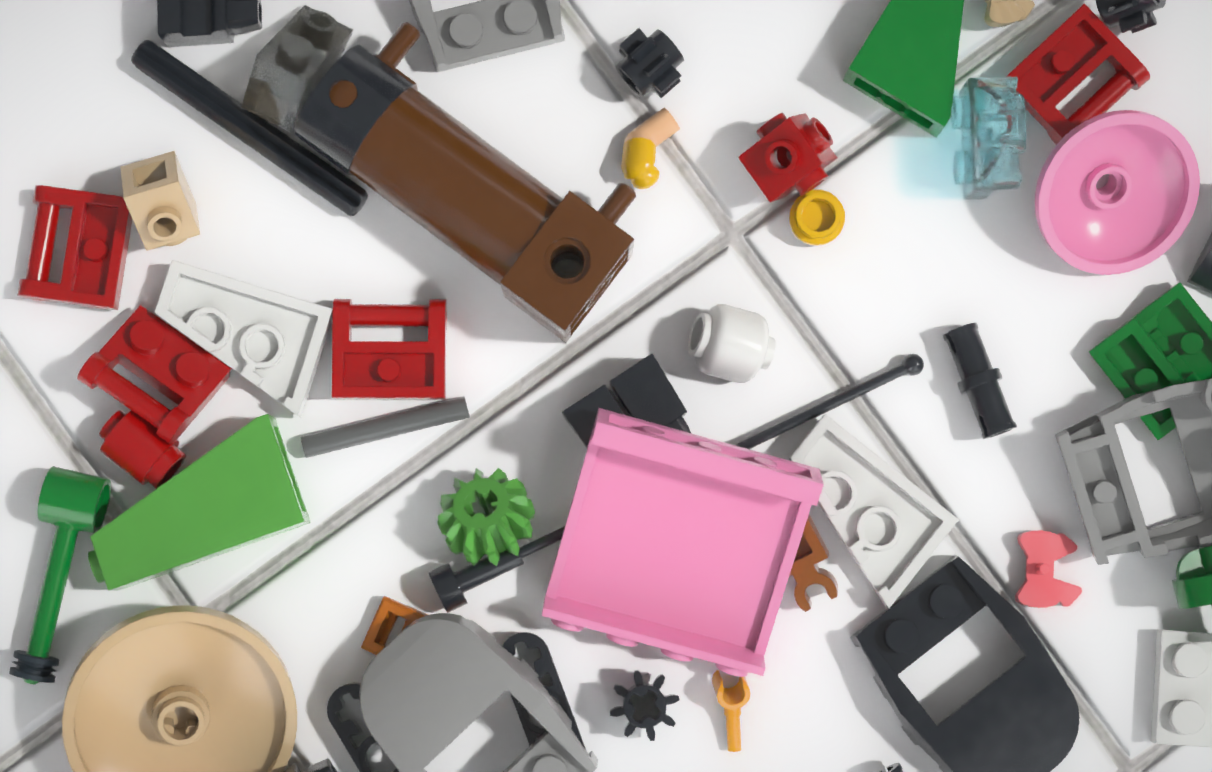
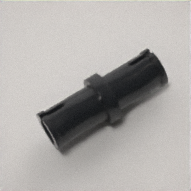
[943,322,1017,440]

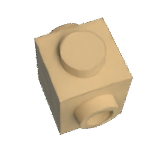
[120,150,201,251]

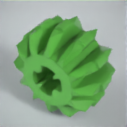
[437,468,535,566]

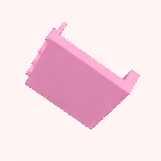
[541,408,824,677]

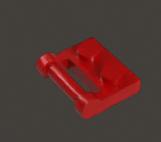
[1001,3,1151,145]
[17,185,133,311]
[332,299,447,400]
[77,305,232,445]

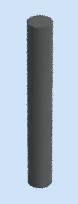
[301,396,470,458]

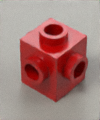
[738,112,837,203]

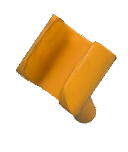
[712,670,751,752]

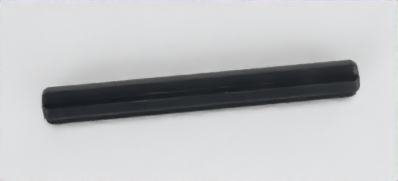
[131,40,368,216]

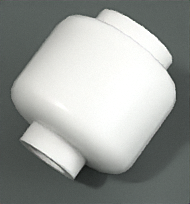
[688,304,776,383]

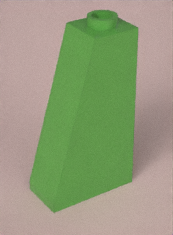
[88,414,311,591]

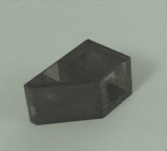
[241,5,353,133]

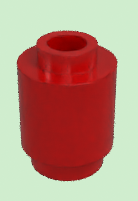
[99,410,186,489]

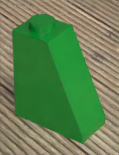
[842,0,964,138]

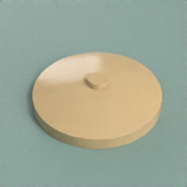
[62,605,297,772]

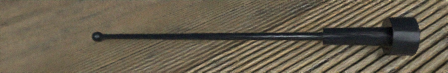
[428,354,924,613]

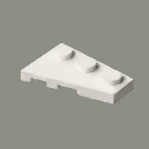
[154,260,333,418]
[789,414,959,609]

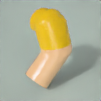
[621,107,680,190]

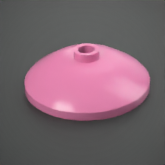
[1035,110,1200,275]

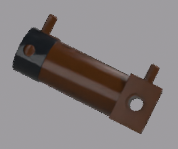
[294,22,636,343]

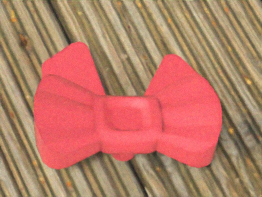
[1015,530,1082,608]

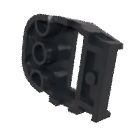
[850,555,1080,772]

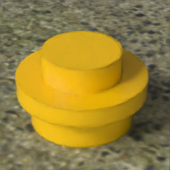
[789,190,845,246]

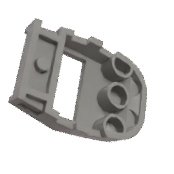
[409,0,565,73]
[1055,378,1212,565]
[359,613,599,772]

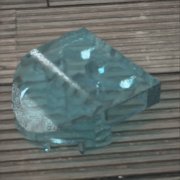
[951,76,1026,200]

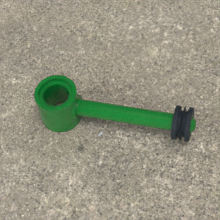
[9,466,111,685]

